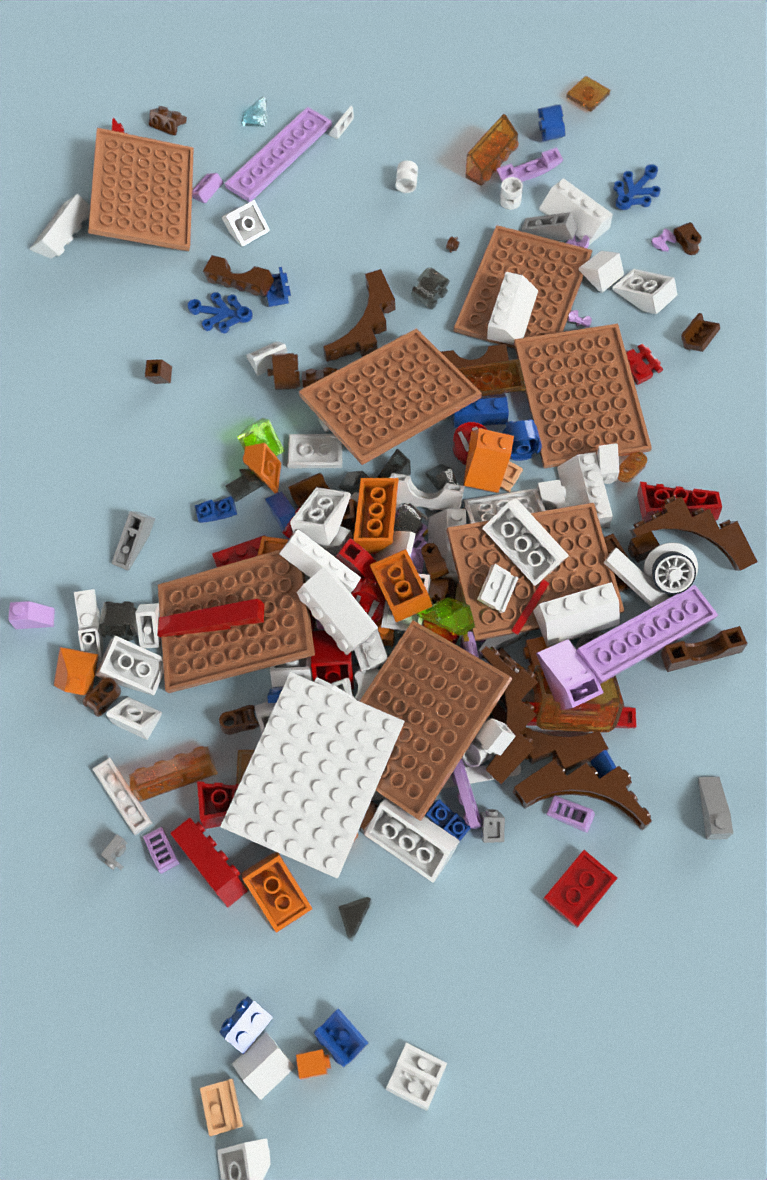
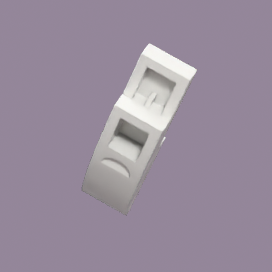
[74,589,104,667]

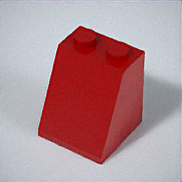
[311,630,354,690]

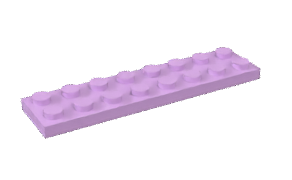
[225,107,332,202]
[576,585,718,684]

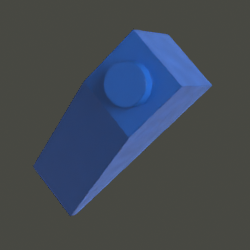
[265,491,296,539]

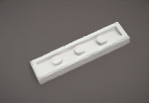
[603,548,670,608]
[93,757,153,835]

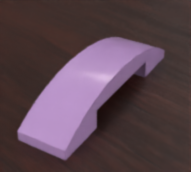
[496,147,563,182]

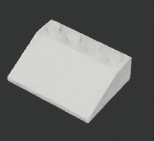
[463,488,546,524]

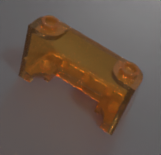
[533,665,624,733]

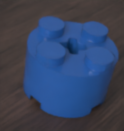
[537,104,565,142]
[502,419,542,461]

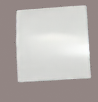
[386,1043,447,1111]

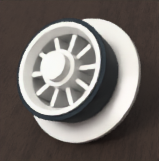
[643,542,698,595]

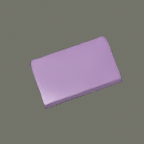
[192,173,223,203]

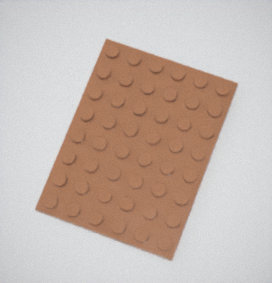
[88,128,194,251]
[454,225,593,349]
[514,323,652,469]
[299,328,482,465]
[446,503,624,641]
[158,549,315,693]
[359,620,512,821]

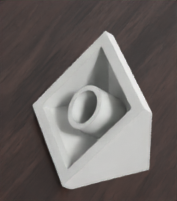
[578,251,624,293]
[246,341,287,376]
[106,697,162,740]
[232,1032,295,1100]

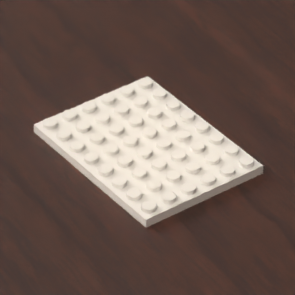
[220,672,404,879]

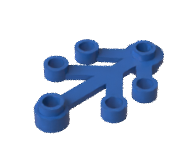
[613,164,661,210]
[188,292,253,333]

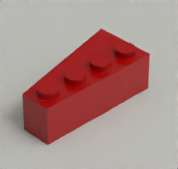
[637,481,722,522]
[197,781,239,829]
[170,817,248,908]

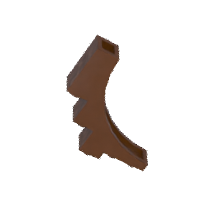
[323,269,396,362]
[630,495,758,571]
[480,646,538,784]
[489,703,609,772]
[513,760,652,830]

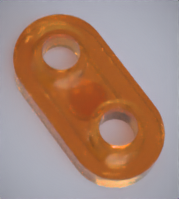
[618,452,647,483]

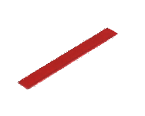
[511,579,549,635]

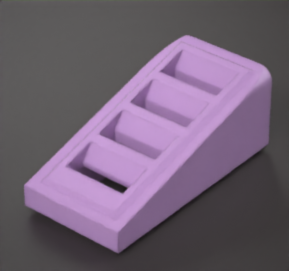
[547,795,595,833]
[143,827,180,874]

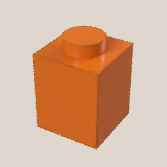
[296,1049,331,1080]

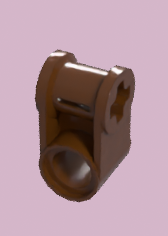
[673,222,702,255]
[421,543,449,580]
[429,578,455,613]
[82,678,121,717]
[219,705,259,735]

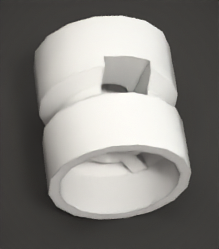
[395,161,418,193]
[500,177,523,210]
[462,738,496,767]

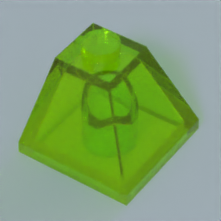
[237,418,285,456]
[417,597,475,635]

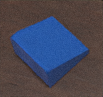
[590,750,616,778]

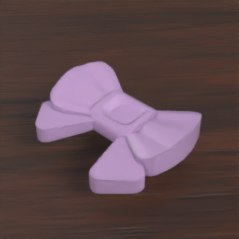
[651,229,676,252]
[566,235,589,249]
[568,310,592,328]

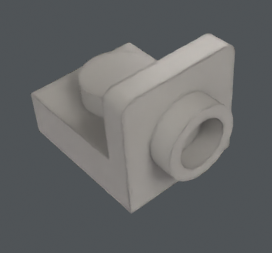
[480,809,505,843]
[101,834,127,870]

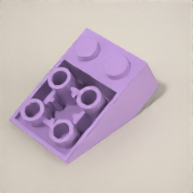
[536,639,603,710]

